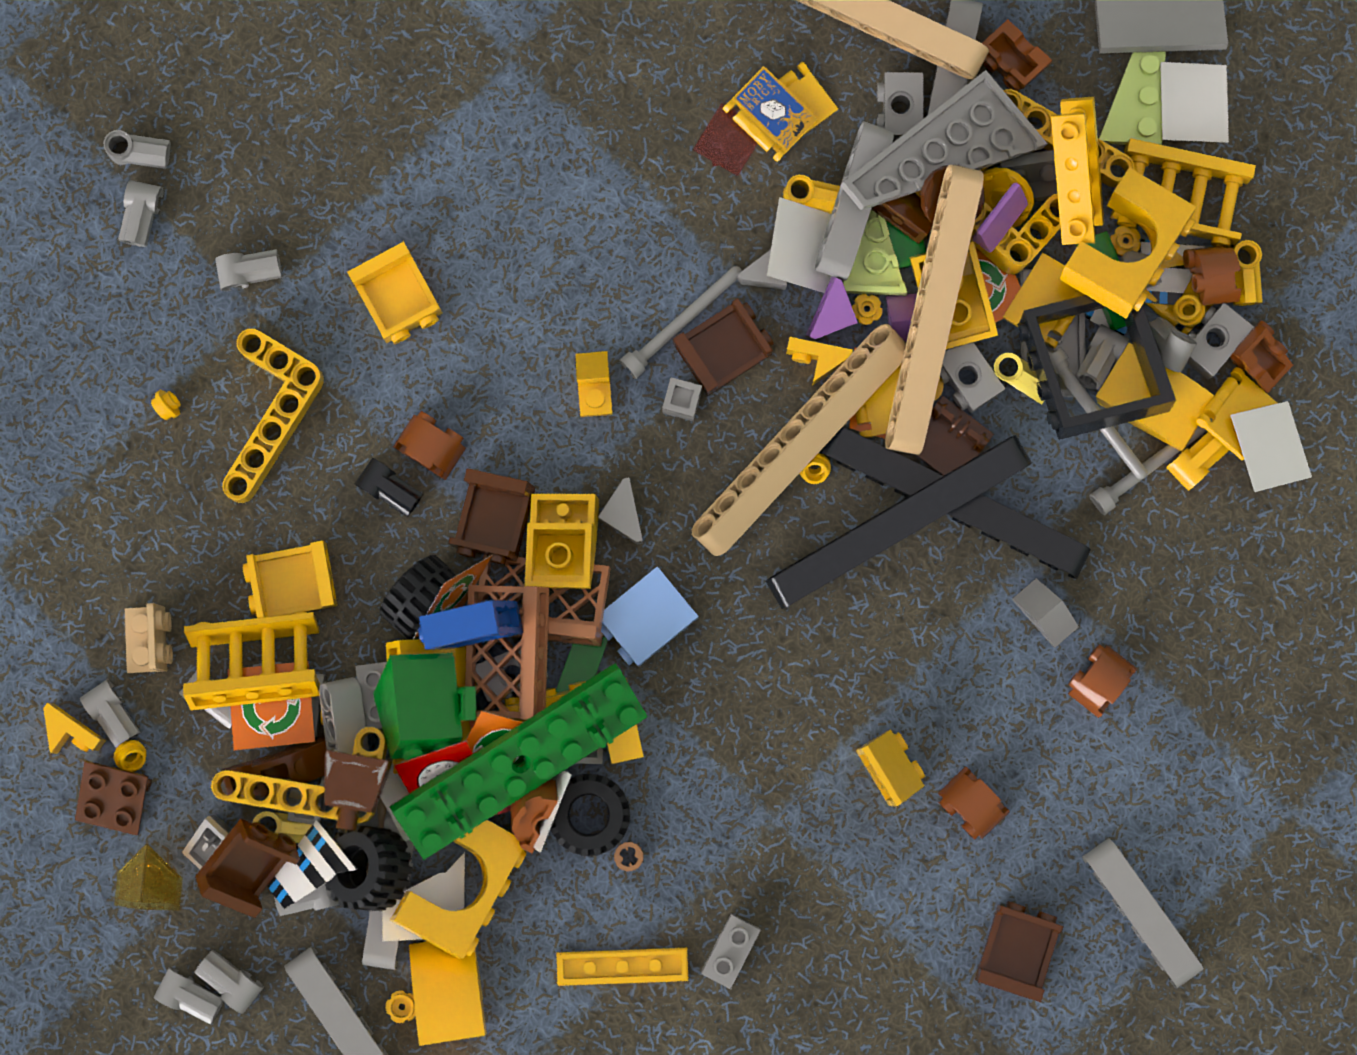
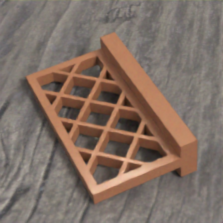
[478,555,611,647]
[465,585,549,719]

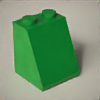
[373,653,463,760]

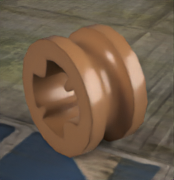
[614,842,643,871]

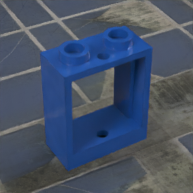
[418,600,523,649]

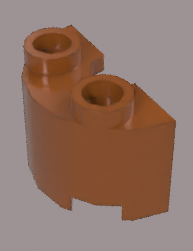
[982,19,1053,91]
[1183,246,1241,305]
[1230,321,1293,393]
[393,411,466,480]
[1068,644,1137,718]
[938,766,1010,840]
[510,780,558,854]

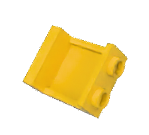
[347,241,442,344]
[243,541,338,618]

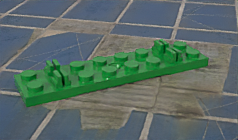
[389,663,648,860]

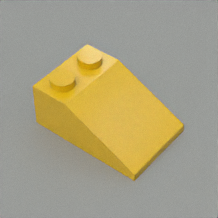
[910,240,998,349]
[856,729,926,807]

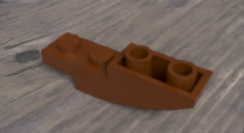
[221,736,327,803]

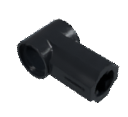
[355,457,423,517]

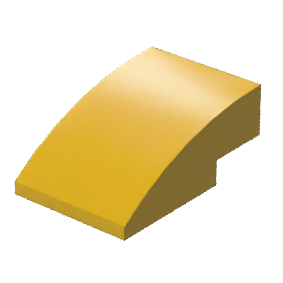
[1096,343,1214,452]
[525,494,599,589]
[409,941,487,1046]

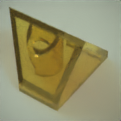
[114,843,183,911]

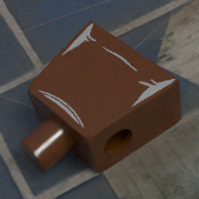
[324,750,392,831]

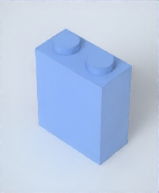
[601,567,699,667]

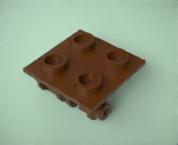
[915,396,994,476]
[75,761,152,836]

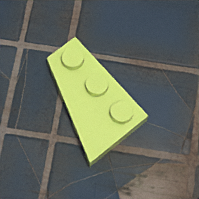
[1099,51,1166,145]
[843,210,907,296]

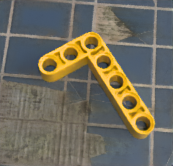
[980,89,1134,188]
[915,190,1061,275]
[222,329,324,503]
[211,727,388,823]

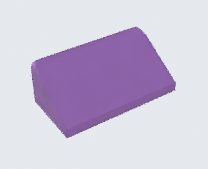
[972,182,1028,252]

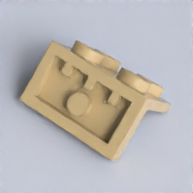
[125,603,173,673]

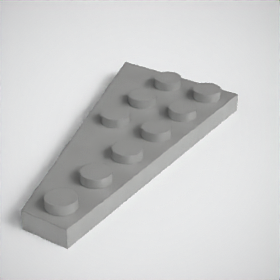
[841,70,1048,211]

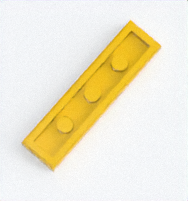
[556,947,688,986]

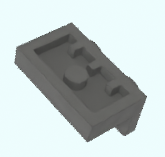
[999,150,1057,202]

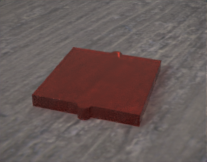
[693,103,758,176]

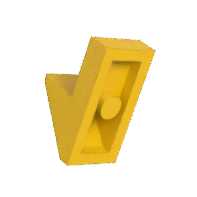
[786,337,853,385]
[576,351,613,417]
[43,703,106,754]

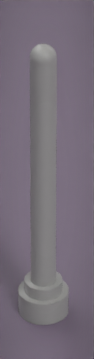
[619,266,742,379]
[1049,347,1147,479]
[1089,418,1213,515]

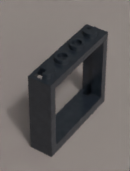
[1017,295,1176,440]

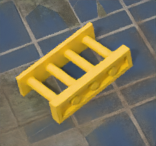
[1051,97,1104,245]
[1110,138,1256,248]
[183,611,320,710]

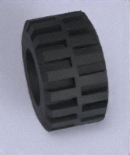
[379,554,457,640]
[550,774,630,856]
[325,826,412,911]

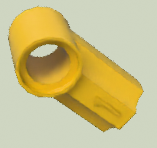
[783,175,840,214]
[1232,240,1263,306]
[1166,432,1229,491]

